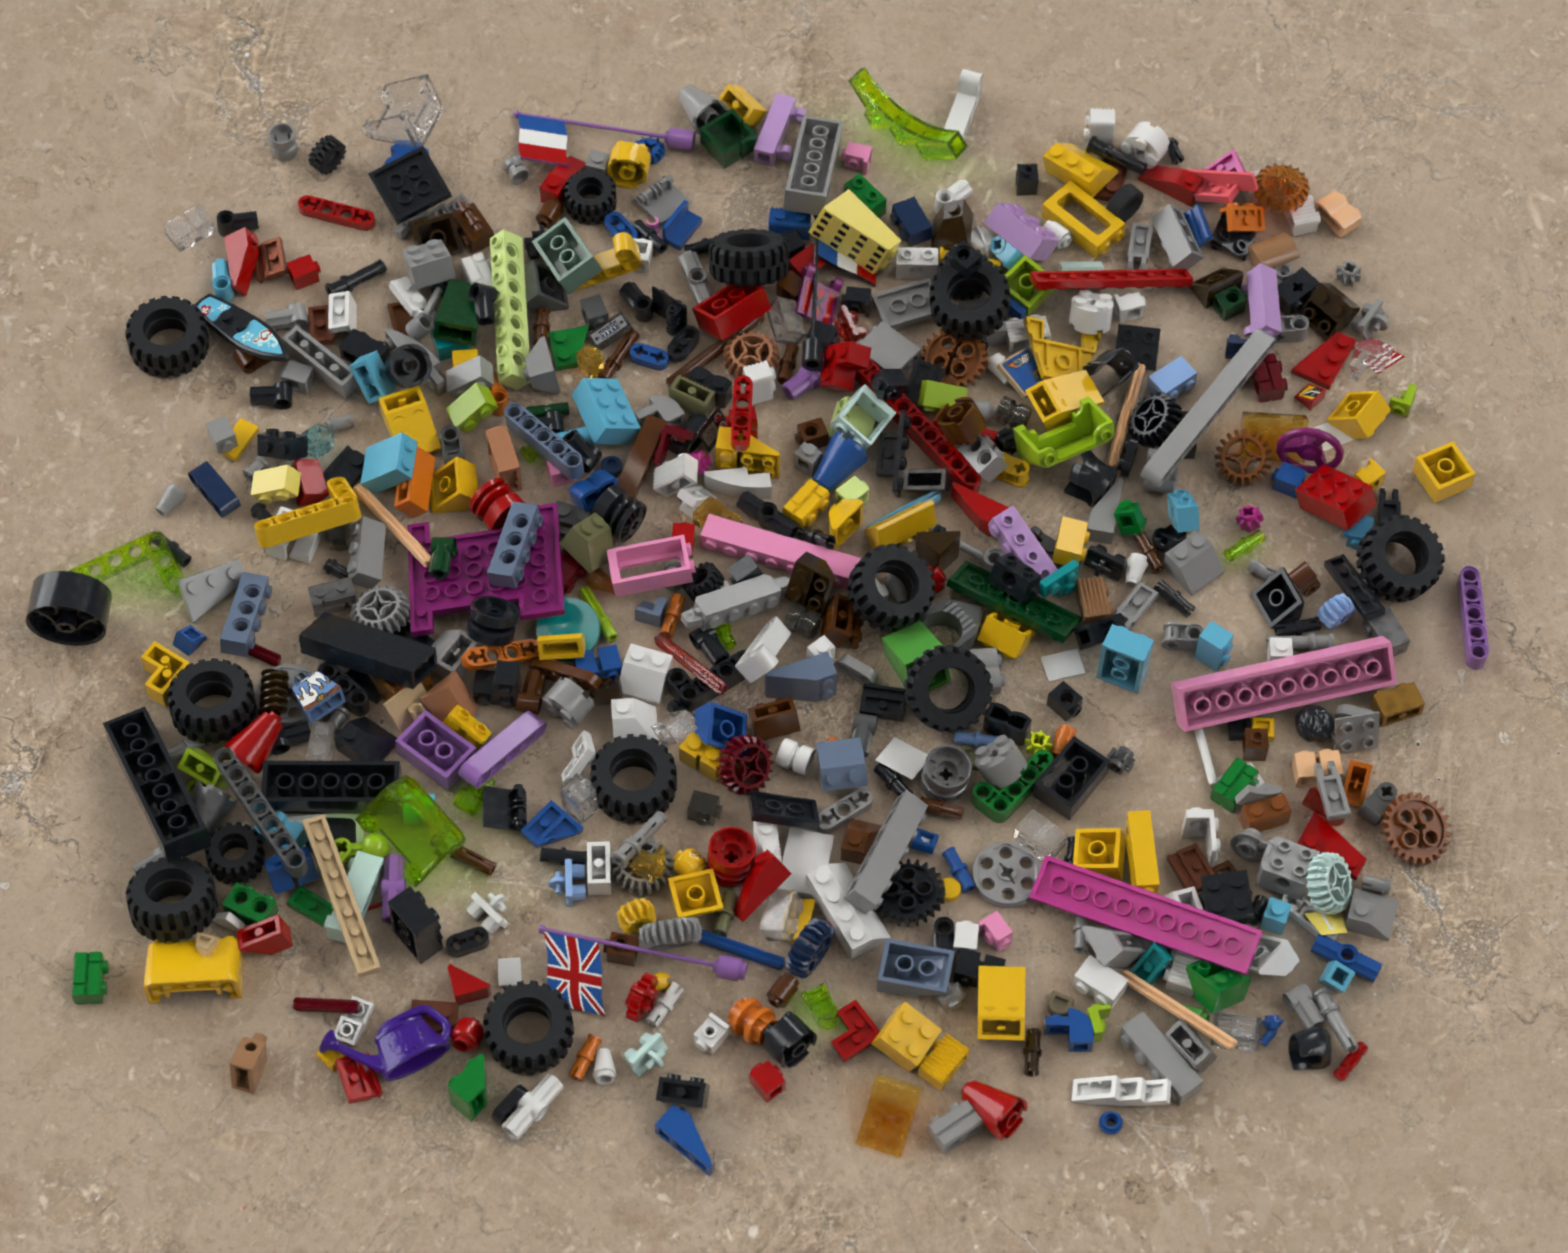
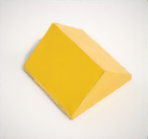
[668,868,724,918]

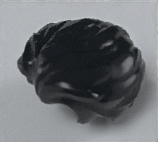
[1295,705,1334,743]

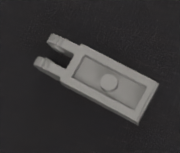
[1127,223,1153,270]
[1116,581,1159,631]
[1314,761,1351,821]

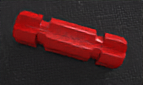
[1333,1041,1368,1082]

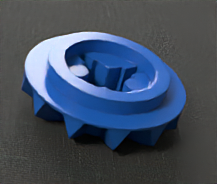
[635,136,665,165]

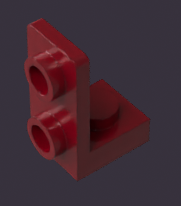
[653,424,695,466]

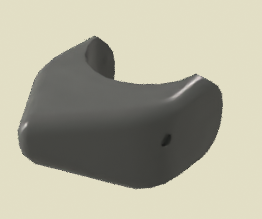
[919,599,984,650]

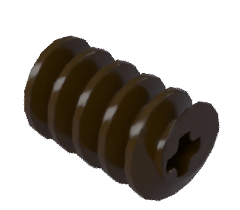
[259,669,290,717]

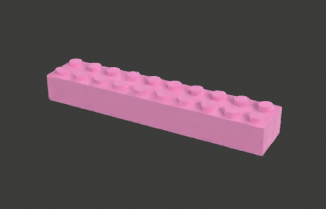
[1171,636,1397,732]

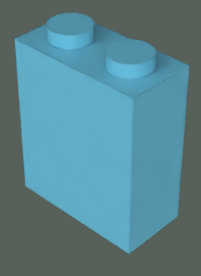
[360,432,418,494]

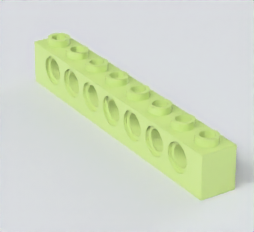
[490,229,531,390]

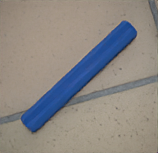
[699,929,785,970]

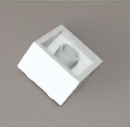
[620,644,673,705]

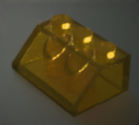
[1240,411,1309,462]

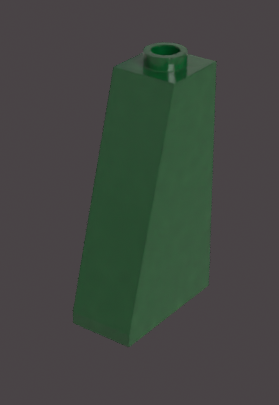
[433,279,478,346]

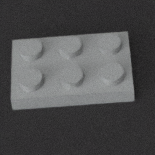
[871,278,934,330]

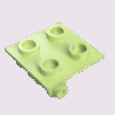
[828,396,876,439]

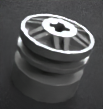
[920,745,972,803]

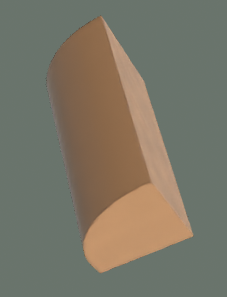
[1248,232,1300,268]

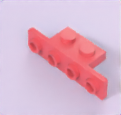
[1186,169,1259,204]

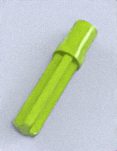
[579,586,618,642]

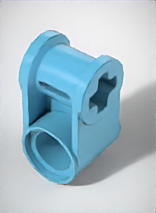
[990,235,1024,270]

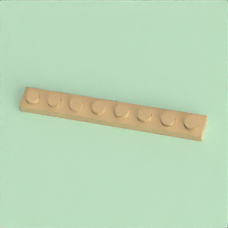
[302,814,381,978]

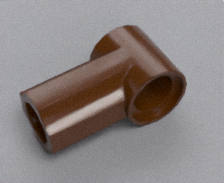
[516,669,546,715]

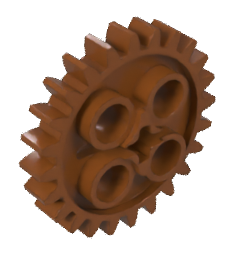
[920,328,988,388]
[1379,792,1452,866]

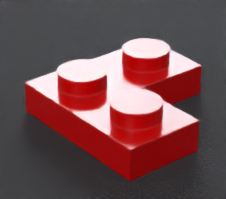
[831,999,880,1063]

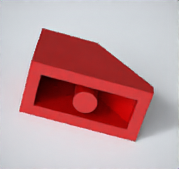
[236,914,293,955]

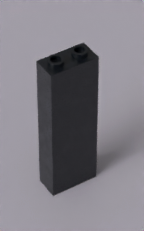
[299,612,438,689]

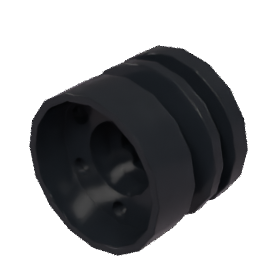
[590,485,647,543]

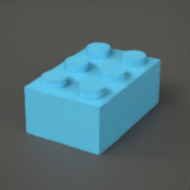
[571,378,641,445]
[1097,624,1154,694]

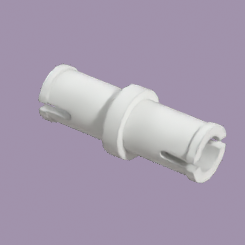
[645,982,684,1028]

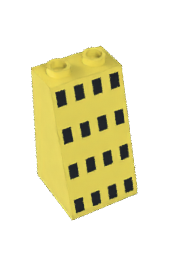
[809,189,902,274]

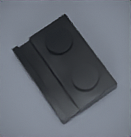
[903,358,946,405]
[323,445,365,488]
[859,683,906,721]

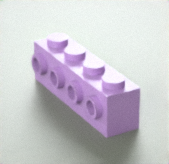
[988,505,1058,595]

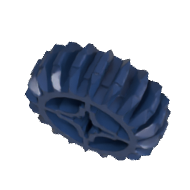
[785,918,834,979]

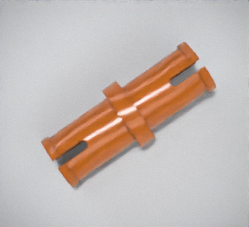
[659,593,685,638]
[568,1033,602,1082]

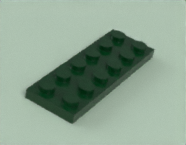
[946,560,1082,643]

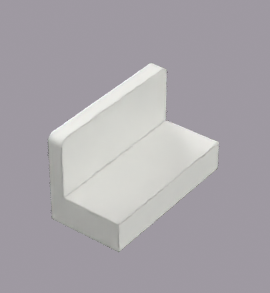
[328,291,357,333]

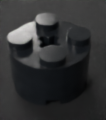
[385,344,432,388]
[763,1011,817,1068]

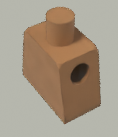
[230,1033,267,1094]

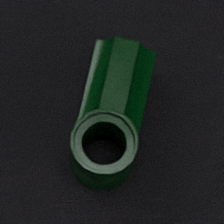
[429,537,457,580]

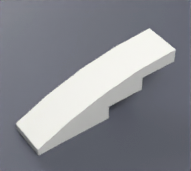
[1072,1075,1171,1106]

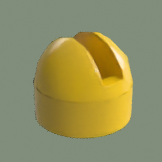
[653,972,671,991]

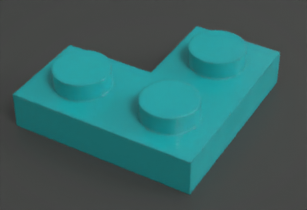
[1038,559,1080,599]

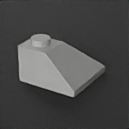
[523,336,561,394]
[1345,888,1399,942]

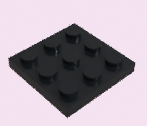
[368,146,452,225]

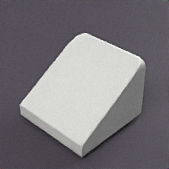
[497,958,522,987]

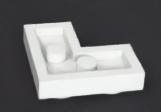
[561,730,596,788]

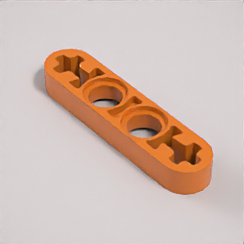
[461,639,539,671]

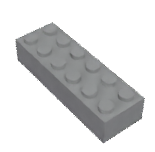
[783,115,843,215]

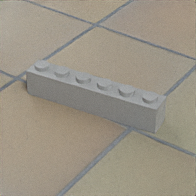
[843,790,928,914]

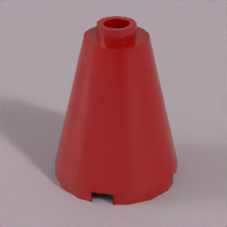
[223,711,283,775]
[961,1080,1028,1140]

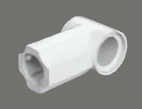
[934,179,973,213]

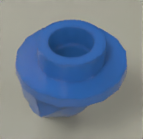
[1259,1015,1284,1047]

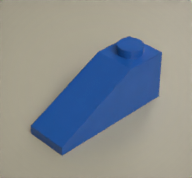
[655,1104,713,1176]

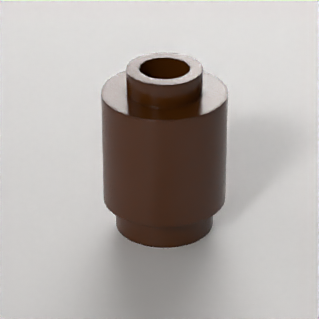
[536,198,564,229]
[766,973,799,1008]

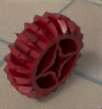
[715,734,775,796]

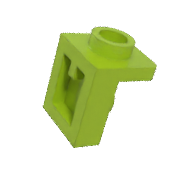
[1389,383,1418,417]
[1086,1003,1111,1043]

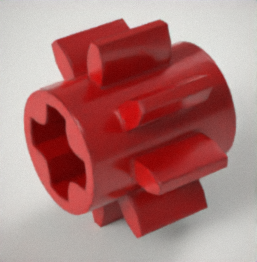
[927,565,947,593]

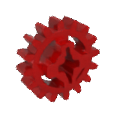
[625,972,658,1023]

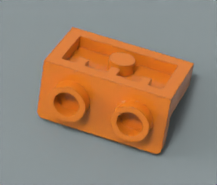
[1219,202,1265,232]

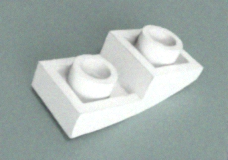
[335,996,375,1046]

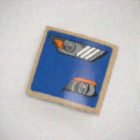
[997,347,1043,399]

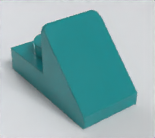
[1130,942,1173,985]

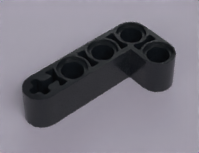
[667,650,746,712]

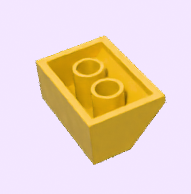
[1043,143,1118,198]
[863,500,937,549]

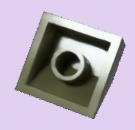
[559,512,614,574]

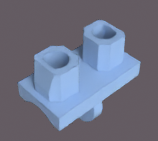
[549,859,586,906]

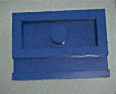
[1183,204,1213,248]

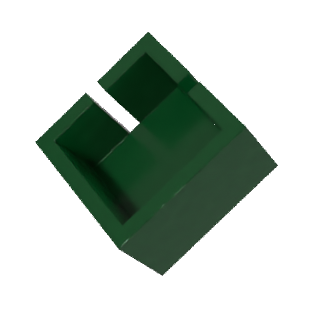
[700,108,757,169]

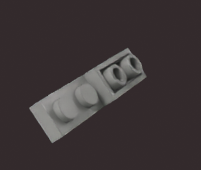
[384,329,446,396]

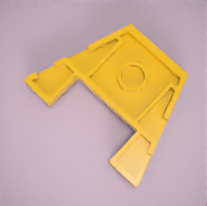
[1023,316,1102,380]

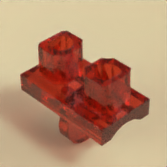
[831,305,867,342]

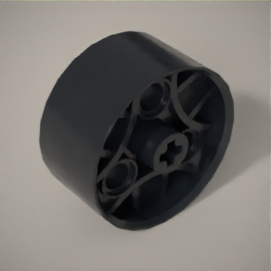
[26,571,112,646]

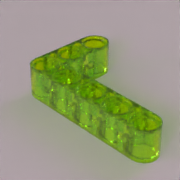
[69,531,184,593]

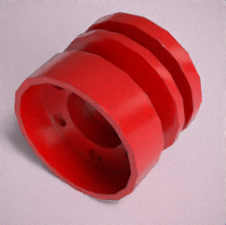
[469,478,526,530]
[706,826,756,888]

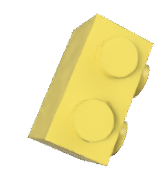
[251,464,301,504]

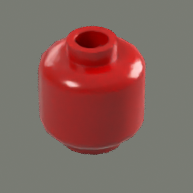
[450,1017,484,1053]

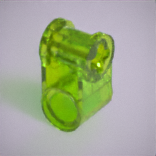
[802,983,837,1030]

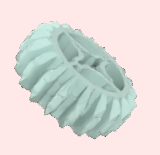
[1305,852,1353,915]

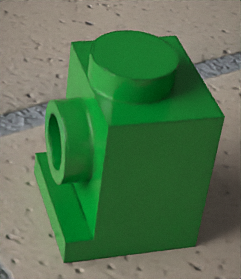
[1114,500,1147,535]

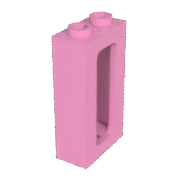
[607,535,696,597]

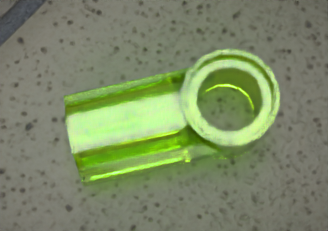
[452,777,496,816]

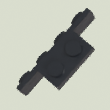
[876,410,911,497]

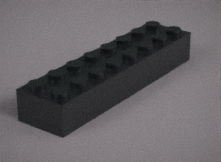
[103,707,212,863]

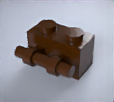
[452,199,494,254]
[820,593,864,649]
[748,697,801,740]

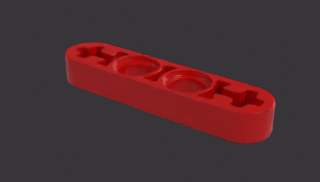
[298,195,376,231]
[731,375,753,452]

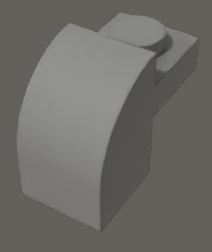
[635,395,685,427]

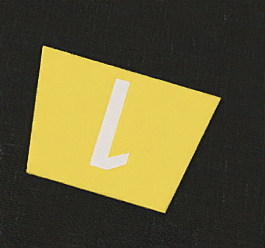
[1304,912,1348,935]

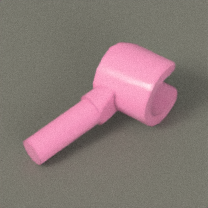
[646,217,662,239]

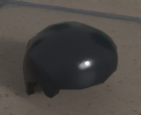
[1152,524,1187,553]

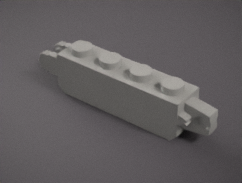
[681,574,790,631]

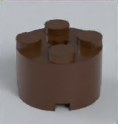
[936,397,987,445]

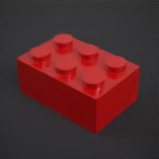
[692,285,772,340]
[1295,464,1377,530]

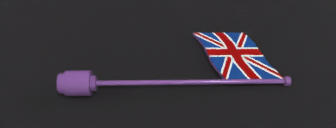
[539,924,748,1016]

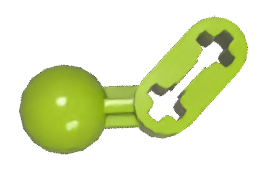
[316,833,389,879]

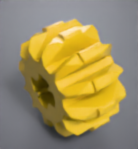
[616,898,657,934]

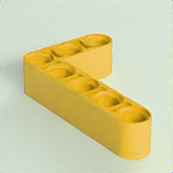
[254,477,361,548]

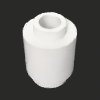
[1043,220,1072,249]

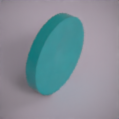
[536,598,601,662]

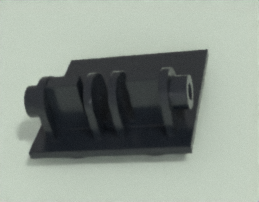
[1210,213,1257,261]
[652,286,687,336]
[1116,324,1161,370]
[482,784,527,832]

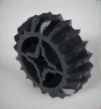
[1128,391,1183,448]

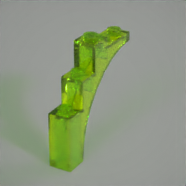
[848,68,968,160]

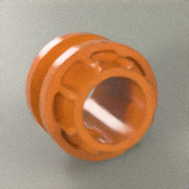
[728,998,778,1045]

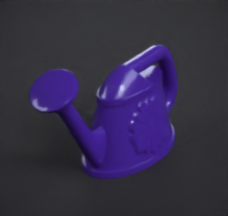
[319,1005,452,1081]

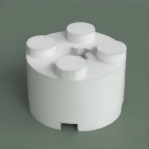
[1120,122,1170,169]
[1069,289,1114,334]

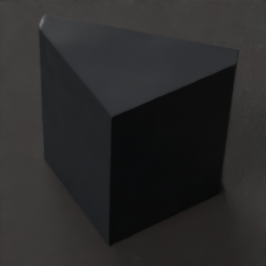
[1251,567,1305,629]

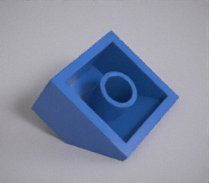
[694,702,747,756]

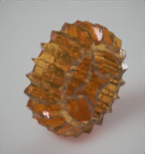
[1254,162,1310,214]

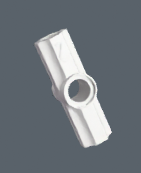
[502,1074,564,1140]

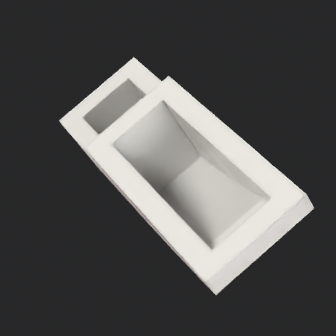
[704,467,772,499]

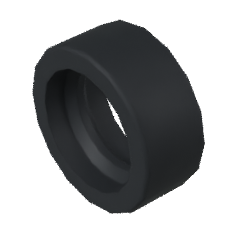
[1106,183,1144,223]

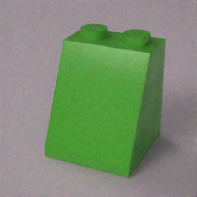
[882,621,951,692]

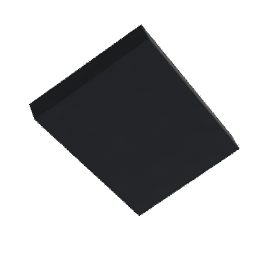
[748,791,820,830]

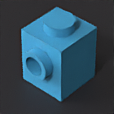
[1343,516,1374,550]

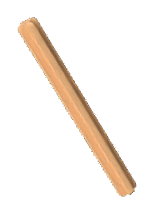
[1106,363,1146,469]
[353,483,432,568]
[1121,970,1237,1051]

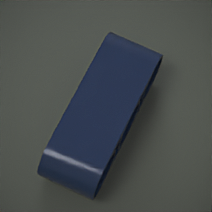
[188,461,241,518]

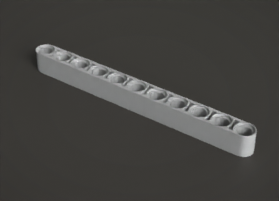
[1140,328,1276,488]

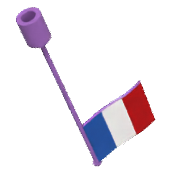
[514,110,696,167]

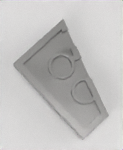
[177,559,244,622]

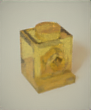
[576,344,605,378]

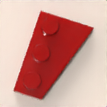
[1291,332,1357,390]
[1297,811,1367,881]

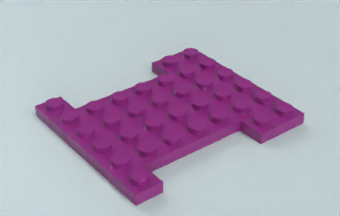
[407,503,565,637]

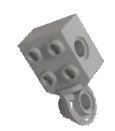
[1230,828,1320,901]

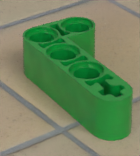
[971,750,1053,823]

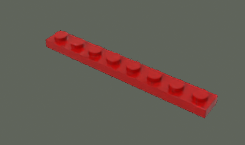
[1029,269,1193,291]

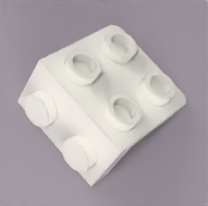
[1181,807,1220,868]

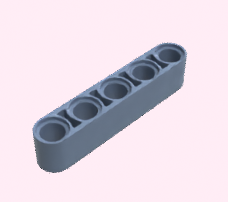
[504,403,584,480]

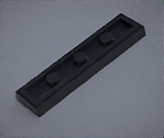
[1324,554,1385,621]

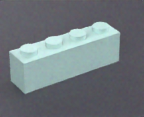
[324,851,384,943]

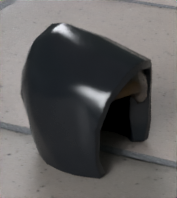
[1288,1027,1332,1070]

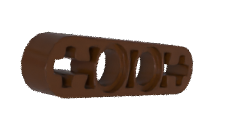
[529,656,602,692]

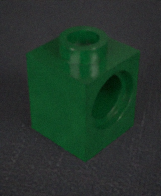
[1212,285,1247,321]

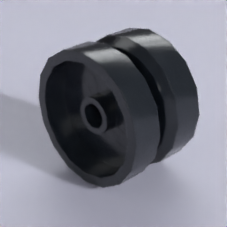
[466,596,519,646]

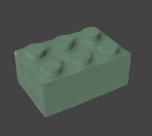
[532,217,603,294]

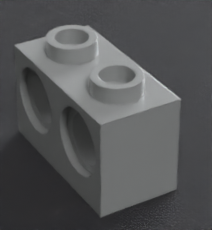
[958,434,1008,483]

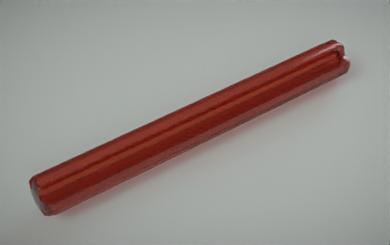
[654,633,728,695]

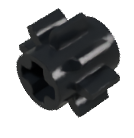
[995,427,1017,455]

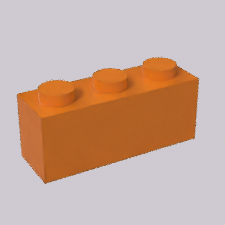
[394,446,435,518]

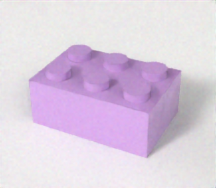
[984,202,1060,261]

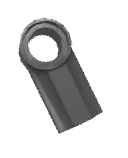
[852,712,877,757]

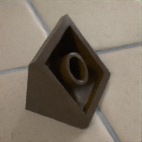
[1189,267,1244,309]
[915,531,961,571]

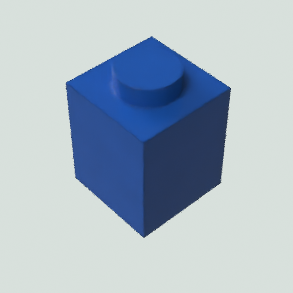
[1271,462,1307,499]

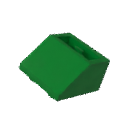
[1186,960,1251,1014]
[448,1053,488,1122]

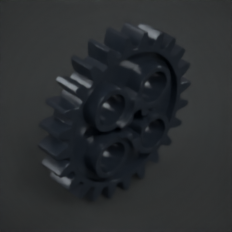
[876,859,946,927]

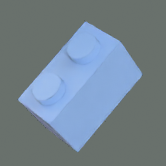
[1147,356,1197,399]

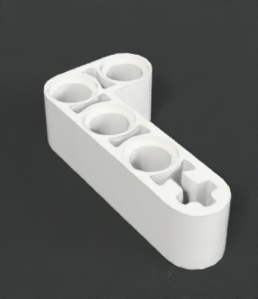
[940,69,983,150]
[735,616,791,683]

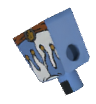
[292,671,346,725]

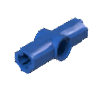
[1310,933,1383,983]

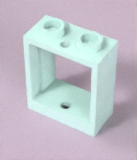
[830,384,896,450]

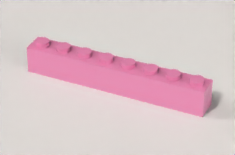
[700,514,861,589]

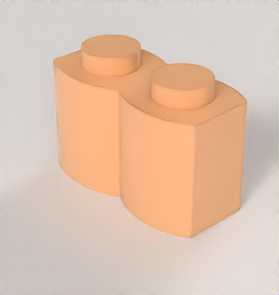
[1315,190,1362,238]

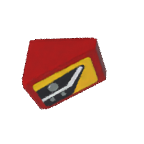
[1295,384,1326,410]

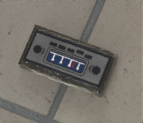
[587,311,633,352]

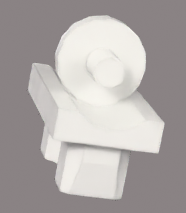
[467,892,510,934]

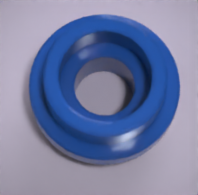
[1099,1111,1123,1135]

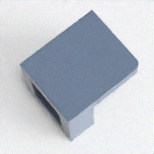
[635,596,667,627]

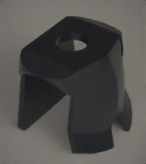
[1082,347,1139,398]
[1064,450,1117,508]

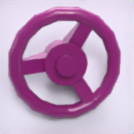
[1276,427,1344,474]

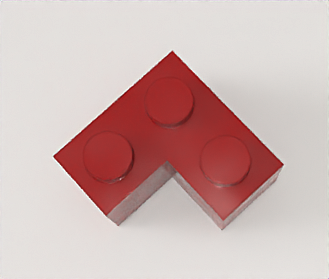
[820,341,872,393]

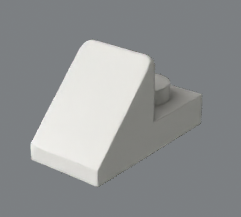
[677,486,717,520]

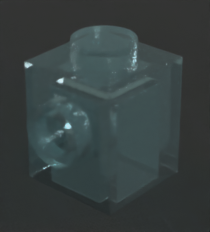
[301,423,335,459]

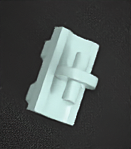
[624,1032,668,1077]

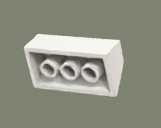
[805,863,891,960]

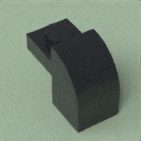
[1073,613,1126,650]

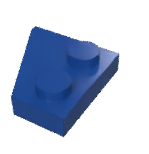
[520,800,584,848]

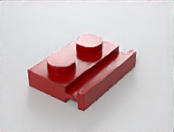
[335,1052,383,1104]

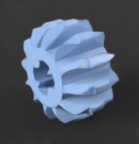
[1317,593,1356,629]

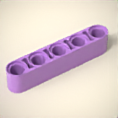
[1457,566,1489,670]
[458,711,547,789]

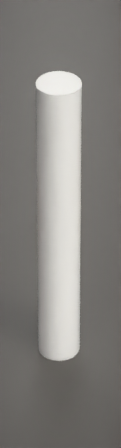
[1194,728,1218,787]

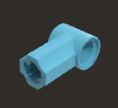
[212,259,234,302]

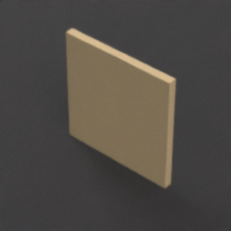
[383,682,430,734]

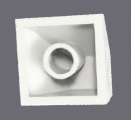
[611,698,659,740]
[1248,935,1300,976]

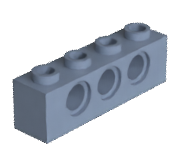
[487,501,543,589]
[220,572,272,657]

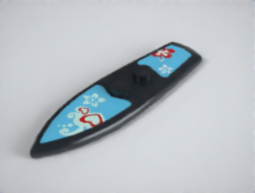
[195,293,289,362]

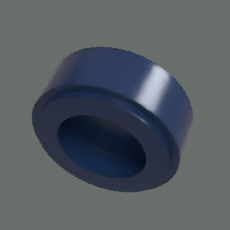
[601,456,622,478]

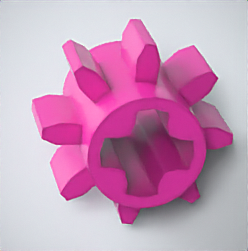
[689,450,712,475]
[1236,505,1264,532]

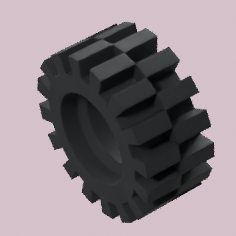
[308,135,346,175]
[682,562,724,602]

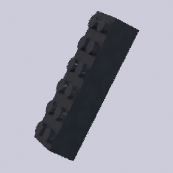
[261,761,402,814]

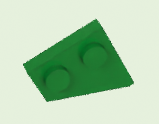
[548,325,589,371]

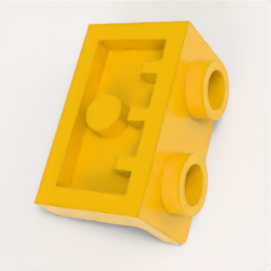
[442,704,492,751]

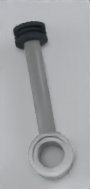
[406,281,448,341]
[932,524,1005,572]

